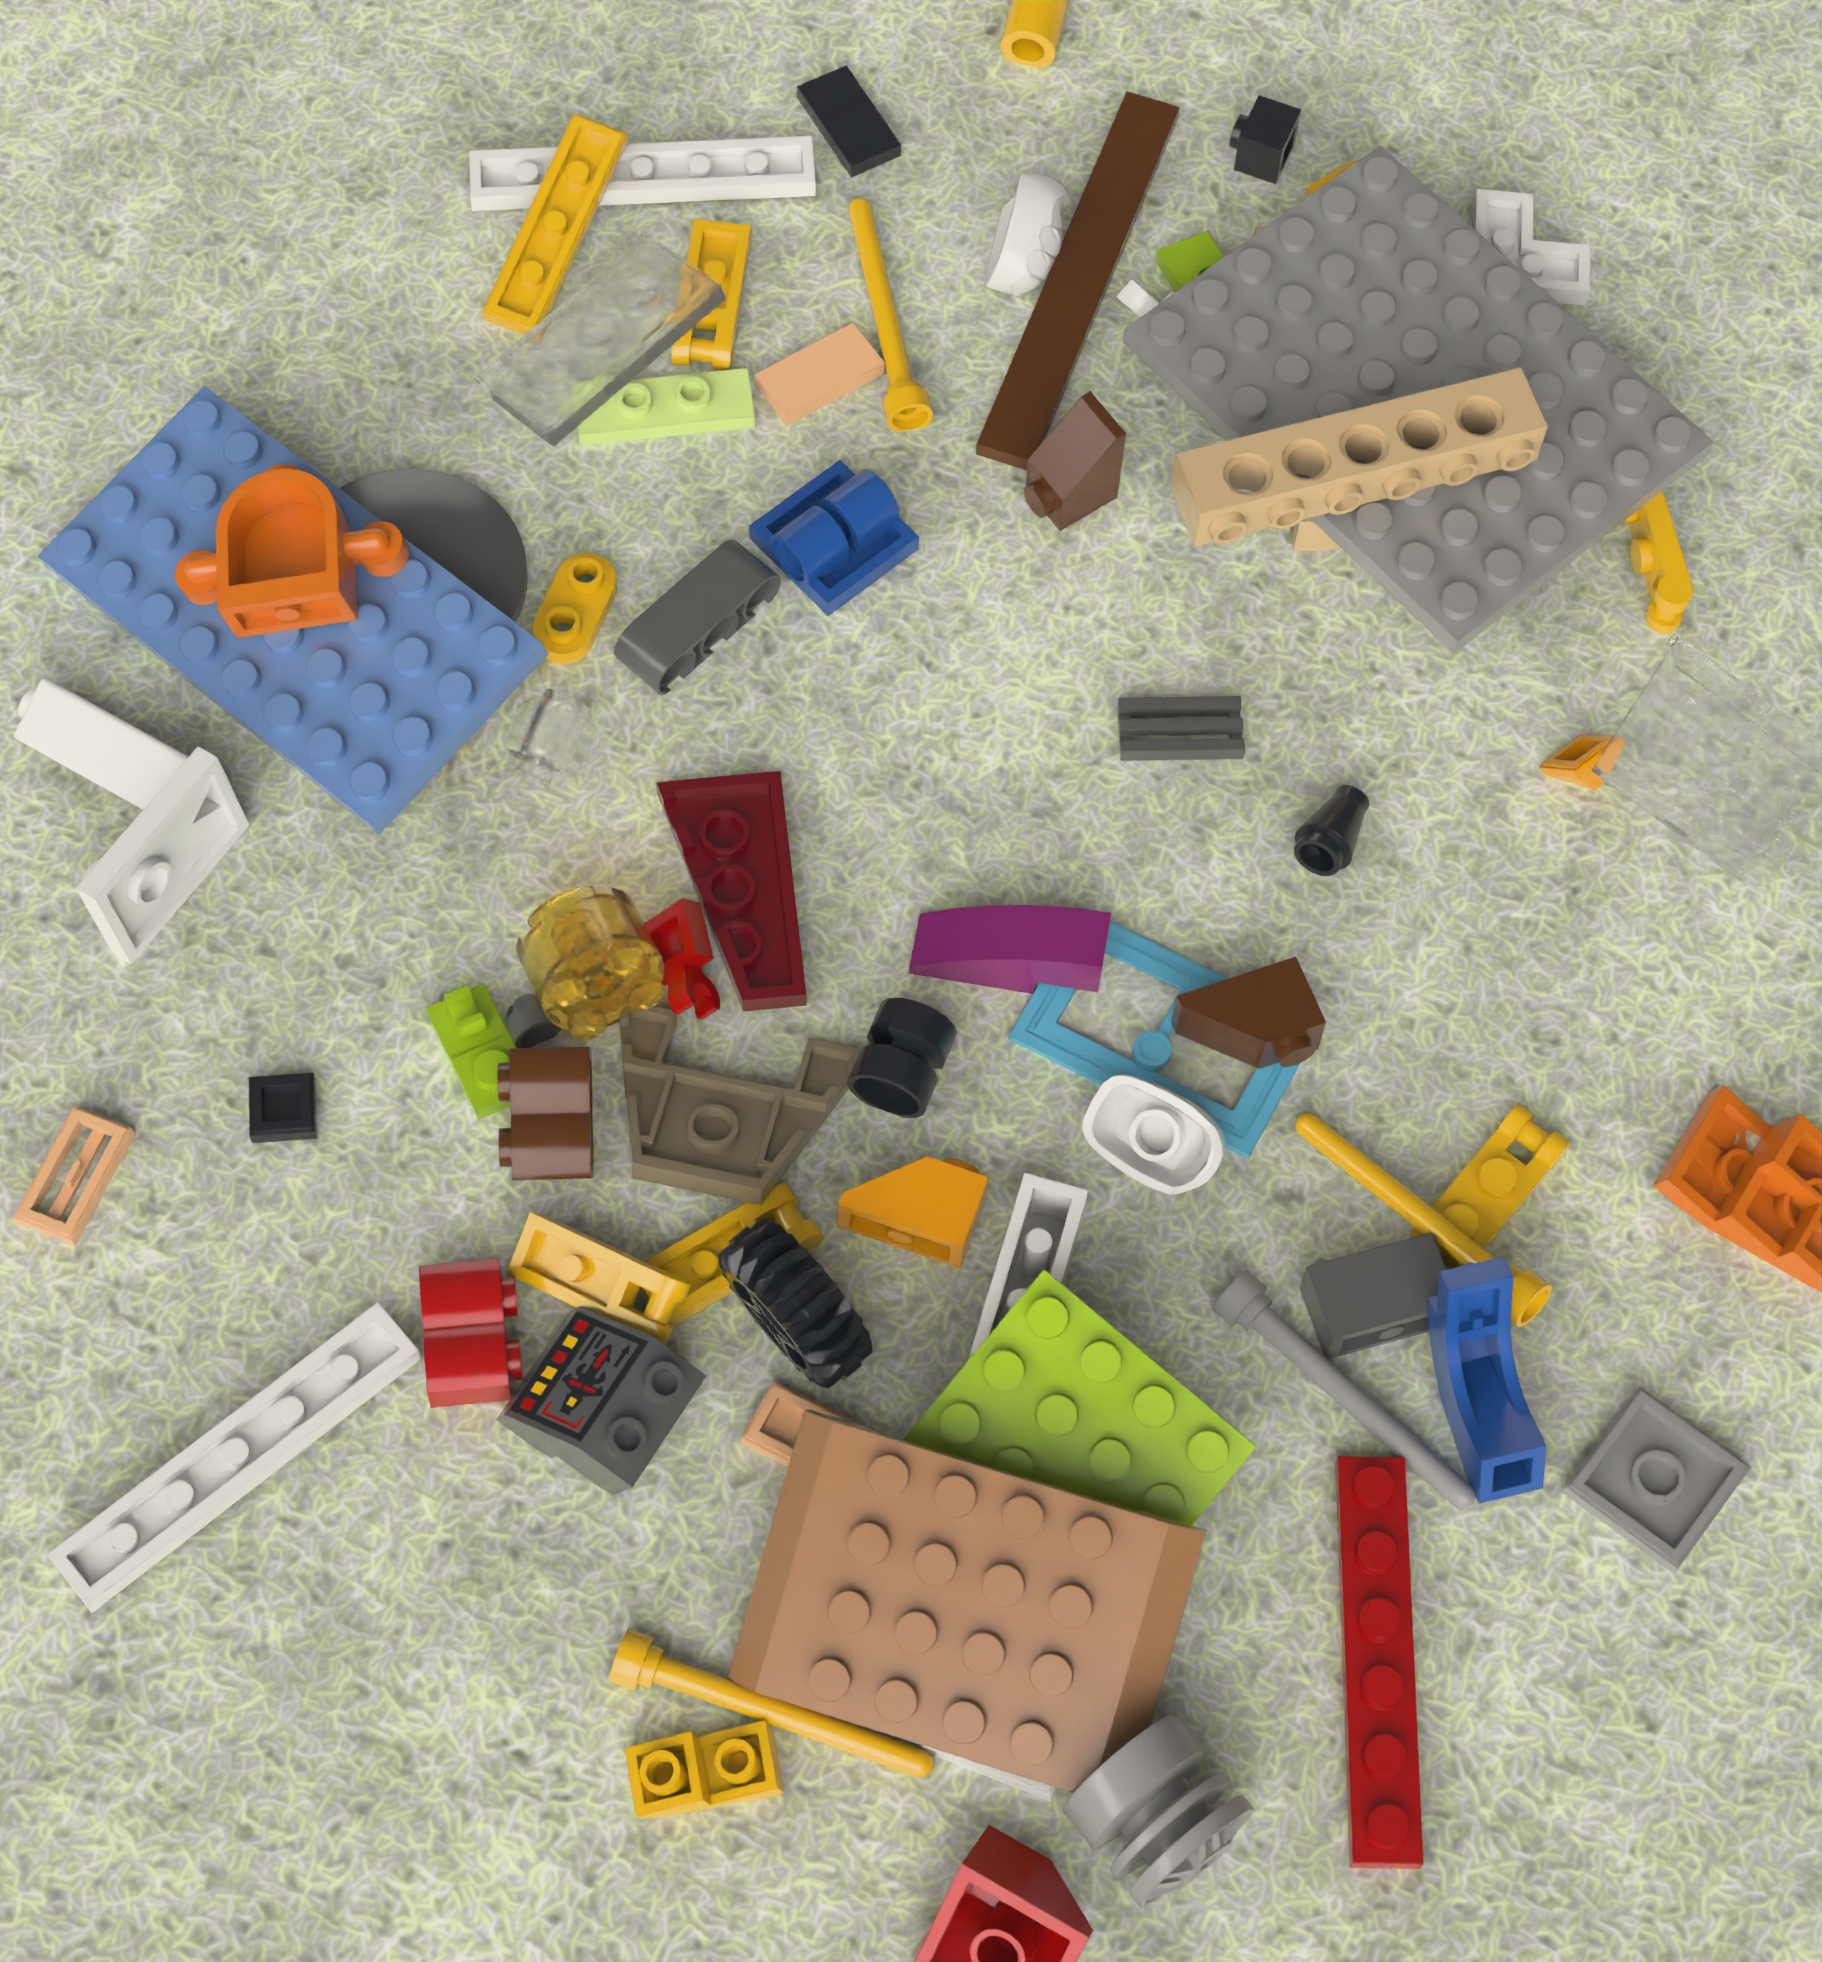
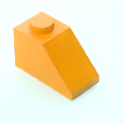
[837,1156,989,1269]

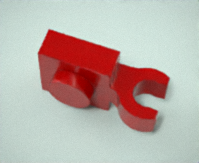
[639,898,720,1019]

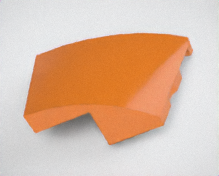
[1653,1085,1822,1291]

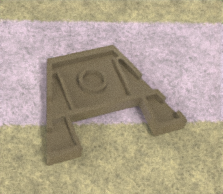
[619,999,861,1205]

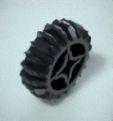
[718,1218,873,1388]

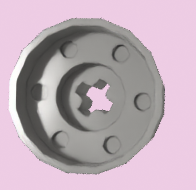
[1063,1714,1254,1908]

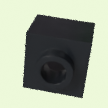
[1229,95,1301,184]

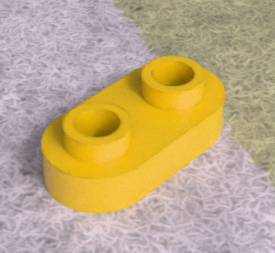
[532,553,617,664]

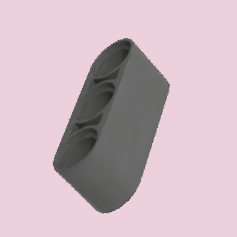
[614,539,781,695]

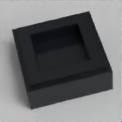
[249,1072,317,1143]

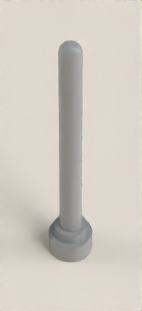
[1212,1270,1475,1509]

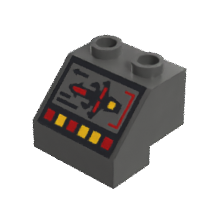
[496,1306,706,1495]

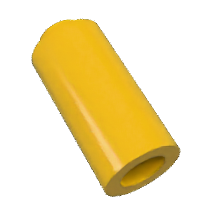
[1000,0,1069,68]

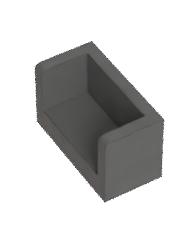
[1300,1232,1446,1359]

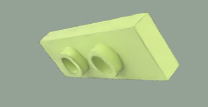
[572,368,755,445]

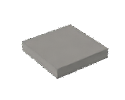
[1562,1387,1751,1574]

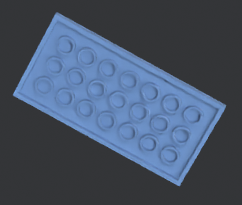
[38,386,548,835]

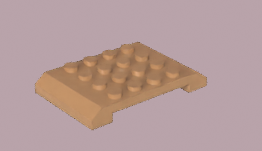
[727,1409,1207,1793]

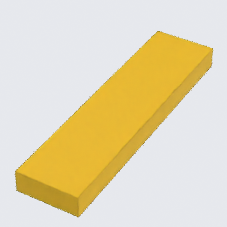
[482,113,628,339]

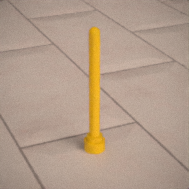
[848,197,933,432]
[1295,1112,1552,1328]
[609,1628,934,1778]

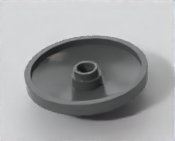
[340,469,528,623]

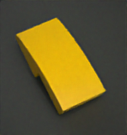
[625,1720,785,1819]

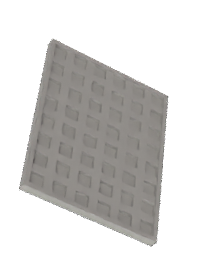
[1123,145,1714,654]

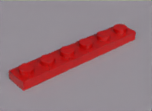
[1335,1456,1424,1869]

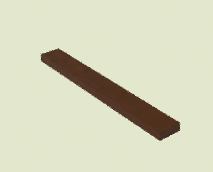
[976,91,1180,470]

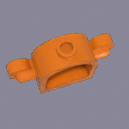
[175,464,409,638]

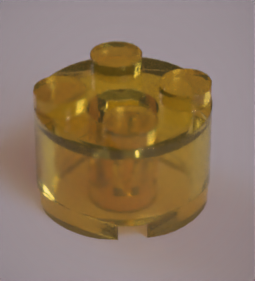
[516,886,665,1041]

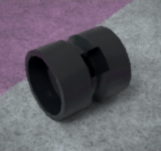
[847,998,957,1118]

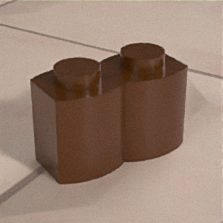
[497,1047,594,1180]

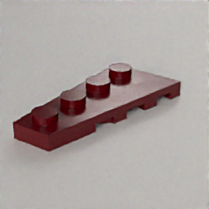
[656,771,806,1012]

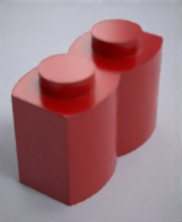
[419,1258,523,1408]

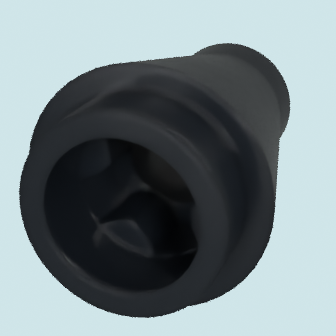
[1294,785,1370,876]

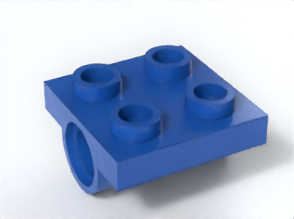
[749,460,919,616]

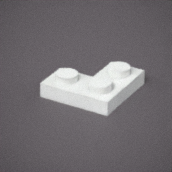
[1472,189,1590,306]

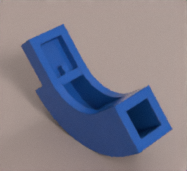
[1428,1256,1546,1504]

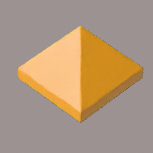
[1539,734,1623,790]

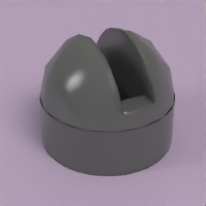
[505,994,562,1048]

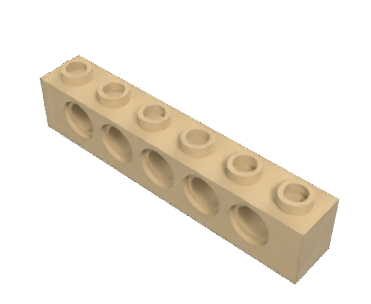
[1170,367,1548,547]

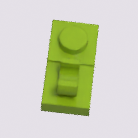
[425,983,517,1120]

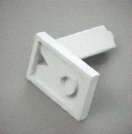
[14,678,249,964]

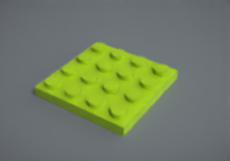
[903,1269,1257,1525]

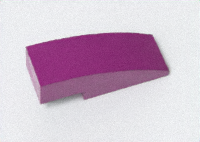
[909,905,1111,994]

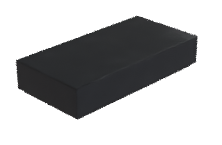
[797,65,901,178]

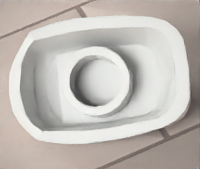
[984,173,1071,296]
[1082,1074,1227,1195]

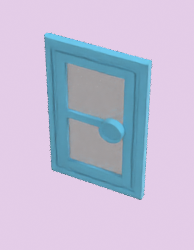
[1008,908,1300,1159]

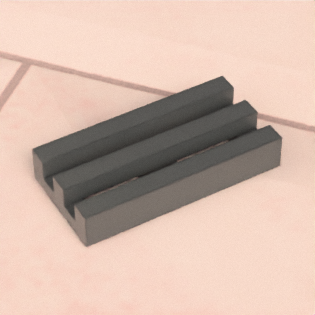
[1117,696,1245,761]

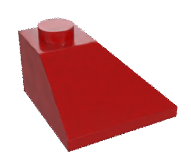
[914,1824,1093,1962]

